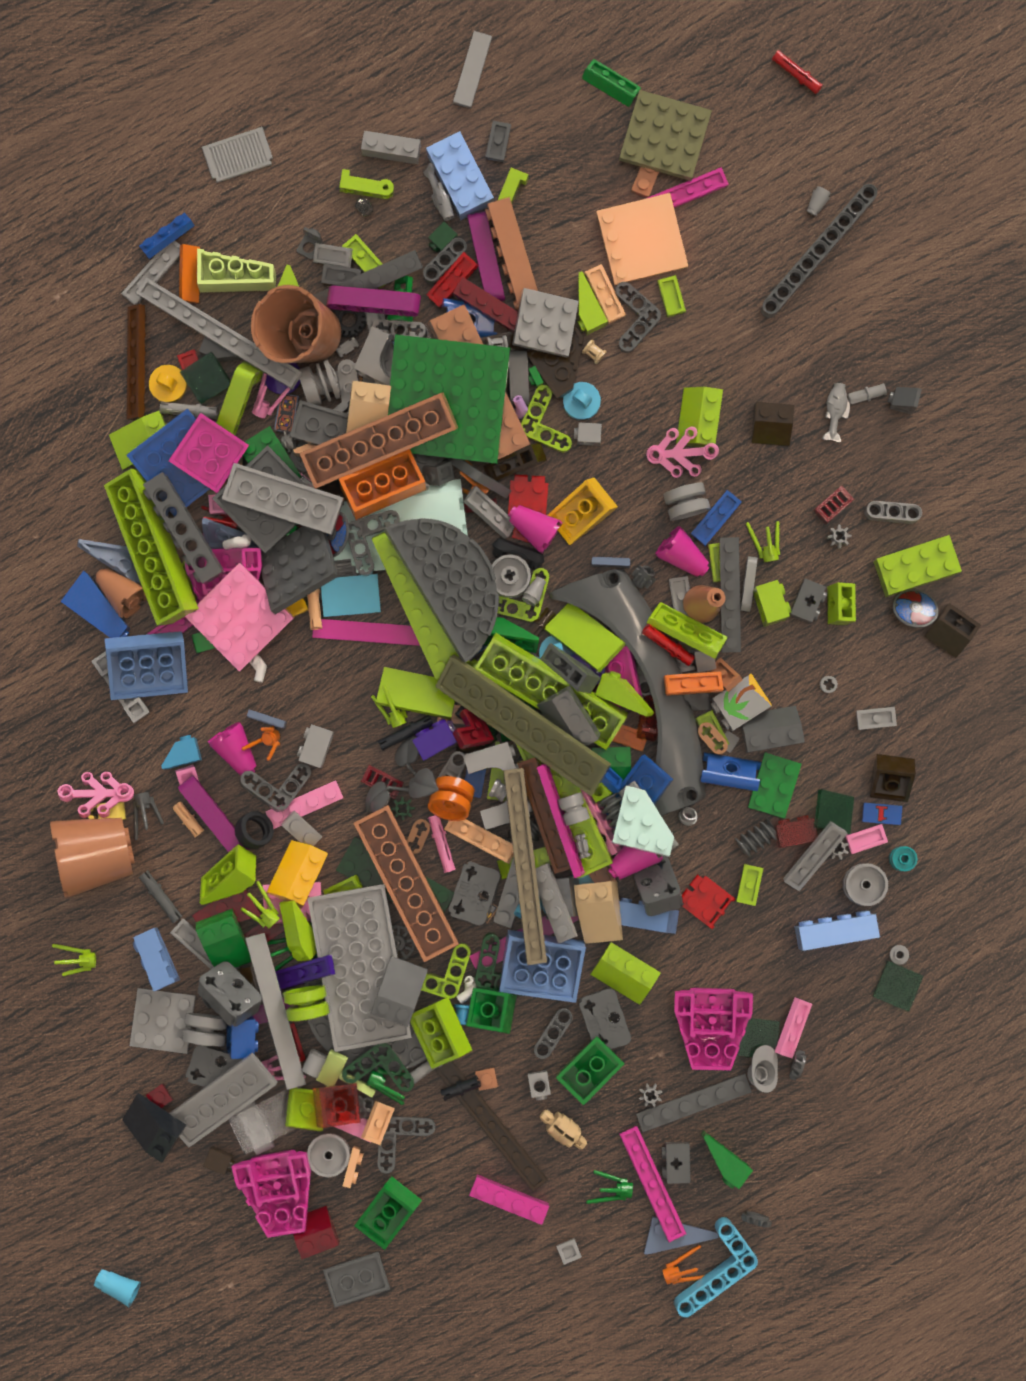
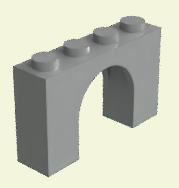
[354,326,393,386]
[463,742,533,830]

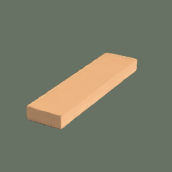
[444,819,514,864]

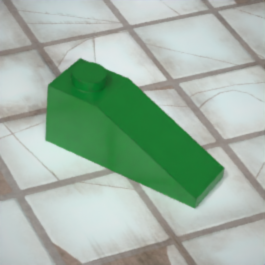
[483,617,539,653]

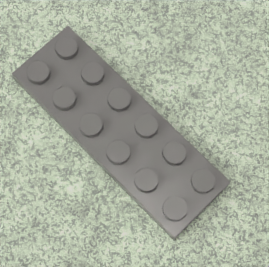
[222,463,344,535]
[169,1052,278,1148]

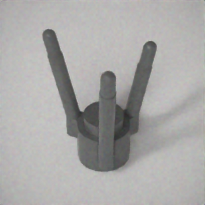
[133,792,164,840]

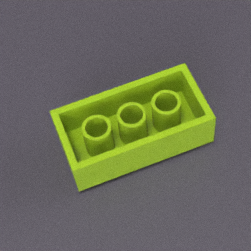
[873,535,962,597]

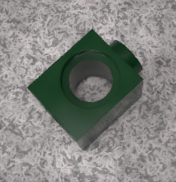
[428,222,458,253]

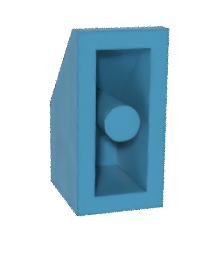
[161,735,202,770]

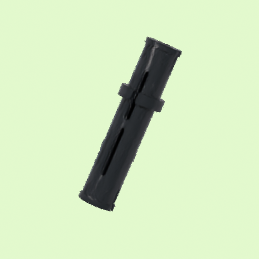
[377,715,434,751]

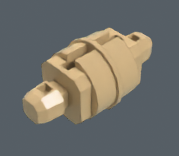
[540,1110,587,1149]

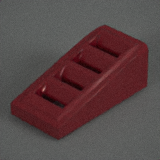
[813,485,854,524]
[361,765,404,799]

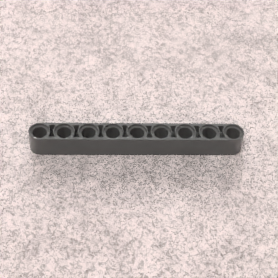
[761,184,878,318]

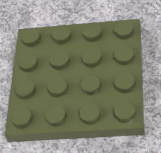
[619,90,712,181]

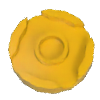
[149,365,187,403]

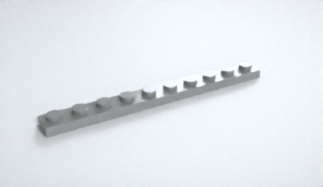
[136,277,303,390]

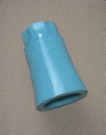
[94,1269,141,1308]

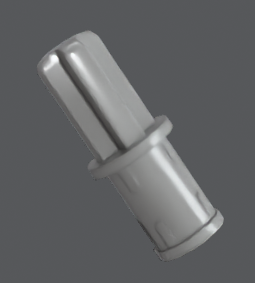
[848,383,887,404]

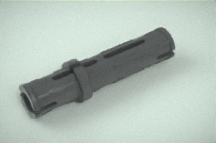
[138,870,183,923]

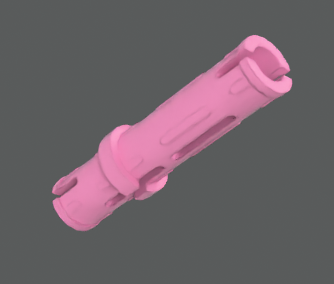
[428,815,456,873]

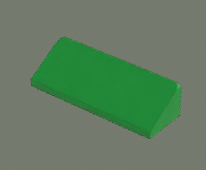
[582,59,641,107]

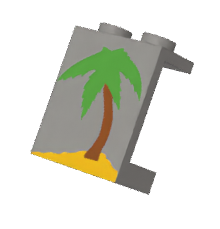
[711,674,772,731]

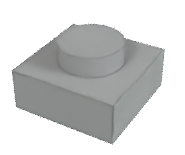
[556,1238,582,1265]

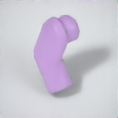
[513,395,528,419]

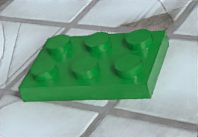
[747,752,802,819]

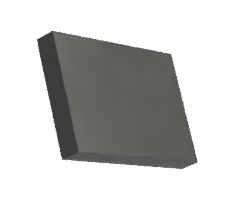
[323,1251,391,1308]

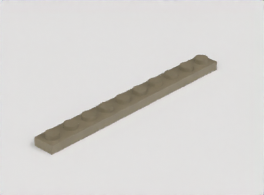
[503,768,547,965]

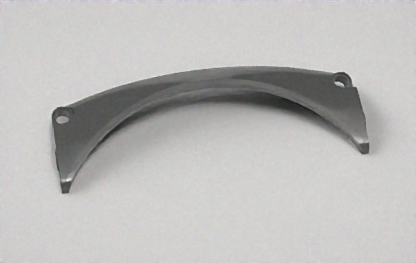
[549,569,706,816]

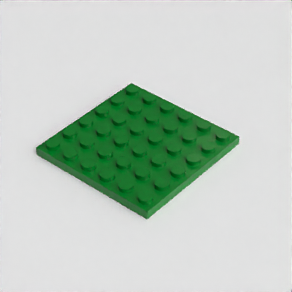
[387,334,510,464]

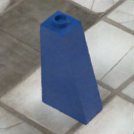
[61,571,130,638]

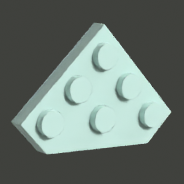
[612,786,674,857]

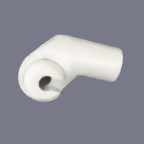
[223,534,252,550]
[249,655,267,683]
[456,976,477,1004]

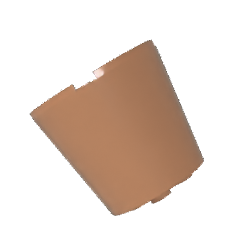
[251,285,341,363]
[50,817,135,898]

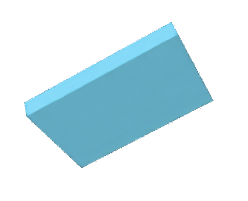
[321,574,381,617]

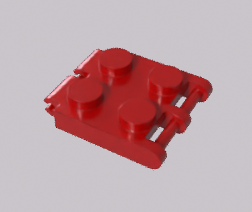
[508,474,548,515]
[682,874,735,930]

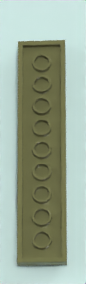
[435,655,611,796]

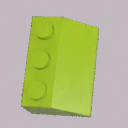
[676,387,723,449]
[590,942,661,1005]
[410,997,472,1069]

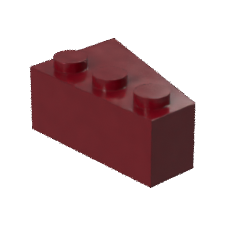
[192,889,262,922]

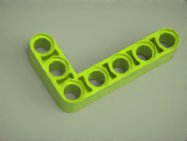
[216,361,264,435]
[421,943,471,999]

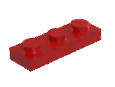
[426,252,479,308]

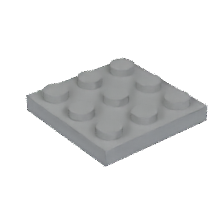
[512,288,579,357]
[130,988,196,1054]

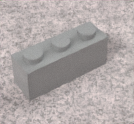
[361,131,421,165]

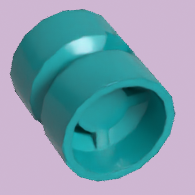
[888,846,918,871]

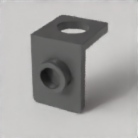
[296,227,323,260]

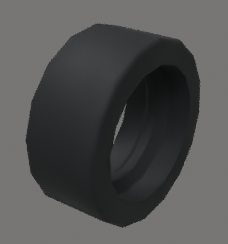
[235,811,274,850]

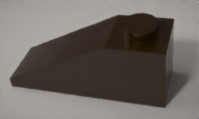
[484,443,547,481]

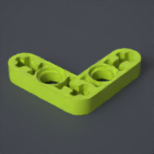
[521,385,572,453]
[497,568,549,622]

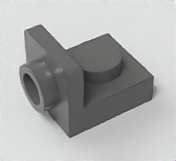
[423,460,455,486]

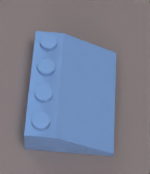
[105,631,188,700]
[499,930,586,1003]

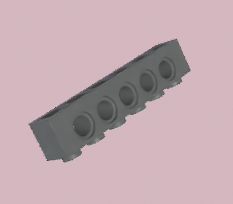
[143,472,225,584]

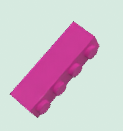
[469,1175,549,1225]

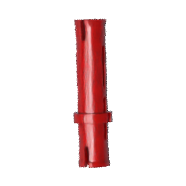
[772,50,823,95]
[642,624,695,666]

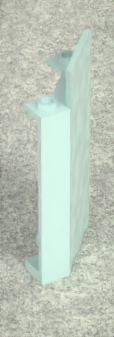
[333,479,468,573]

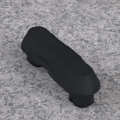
[492,538,544,570]

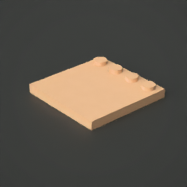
[596,193,688,286]

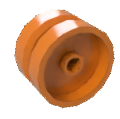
[428,776,475,821]

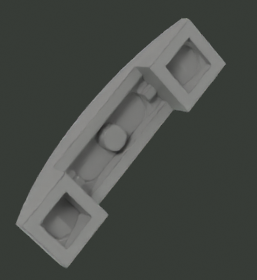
[91,651,150,724]

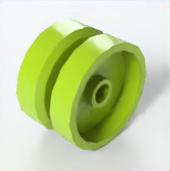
[283,985,330,1021]

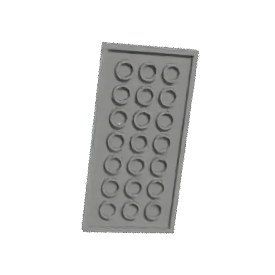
[307,884,412,1052]

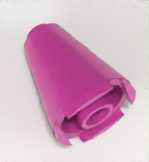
[508,505,563,554]
[655,526,709,577]
[208,722,257,776]
[608,846,663,880]

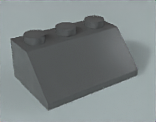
[537,685,601,746]
[741,706,805,753]

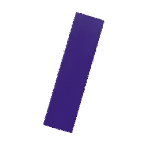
[275,955,335,991]

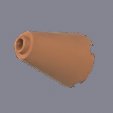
[95,568,147,618]
[683,585,725,623]

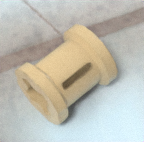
[582,339,607,365]

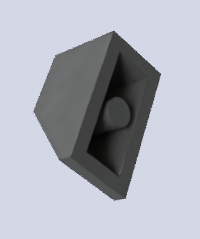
[887,387,922,414]

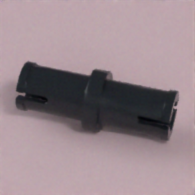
[440,1075,481,1101]

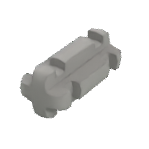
[336,337,359,357]
[575,834,590,858]

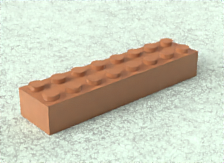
[428,304,530,459]
[299,392,458,489]
[354,805,459,962]

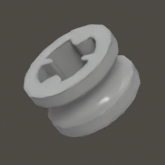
[819,676,838,693]

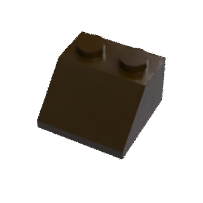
[751,402,794,446]
[870,754,916,802]

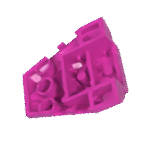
[184,547,262,602]
[674,988,753,1071]
[231,1150,311,1238]

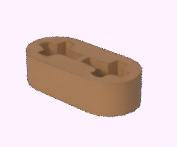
[697,722,728,755]
[407,819,430,854]

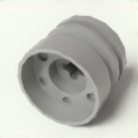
[298,360,341,405]

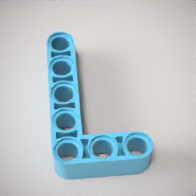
[674,1217,758,1317]

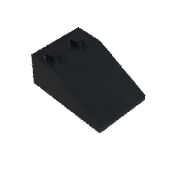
[122,1093,187,1163]

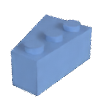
[619,898,679,934]
[133,927,180,991]

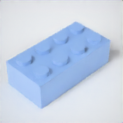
[426,131,494,221]
[794,910,880,951]

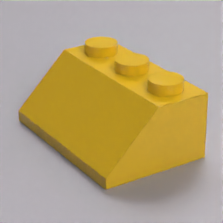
[266,840,328,909]

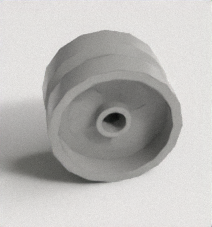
[663,482,711,521]
[492,554,531,599]
[842,864,888,906]
[182,1013,228,1046]
[307,1133,351,1177]

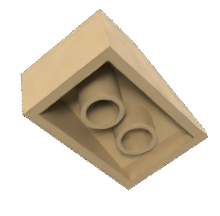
[346,381,391,433]
[574,881,623,944]

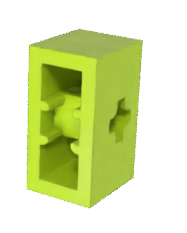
[827,582,856,625]

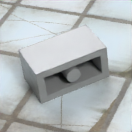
[297,724,334,769]

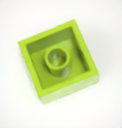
[753,580,791,627]

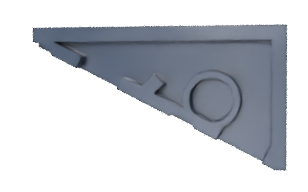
[202,518,262,551]
[77,539,141,585]
[644,1216,719,1255]

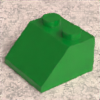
[466,988,517,1034]

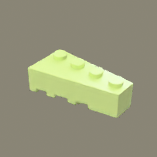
[197,248,276,293]

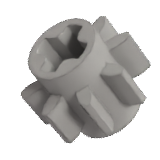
[827,524,852,549]
[831,841,849,860]
[639,1083,662,1107]

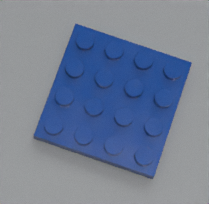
[126,408,210,516]

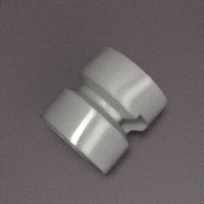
[558,792,590,826]

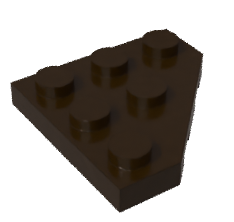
[527,325,584,400]

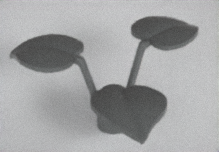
[365,736,439,814]

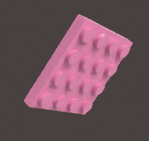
[185,563,295,672]

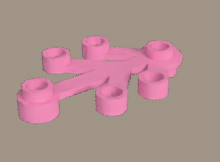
[646,427,719,478]
[58,772,134,818]

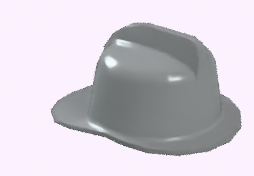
[747,1045,778,1093]

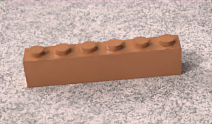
[485,197,538,311]

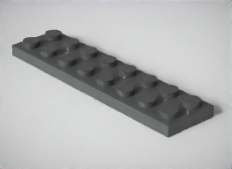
[289,400,443,476]

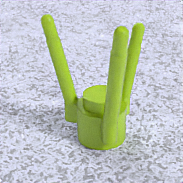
[746,521,780,562]
[371,685,408,728]
[241,881,280,929]
[52,944,96,976]

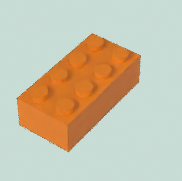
[339,449,426,520]

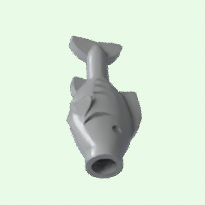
[423,163,455,221]
[822,383,850,443]

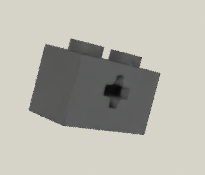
[789,578,827,624]
[662,1142,690,1184]

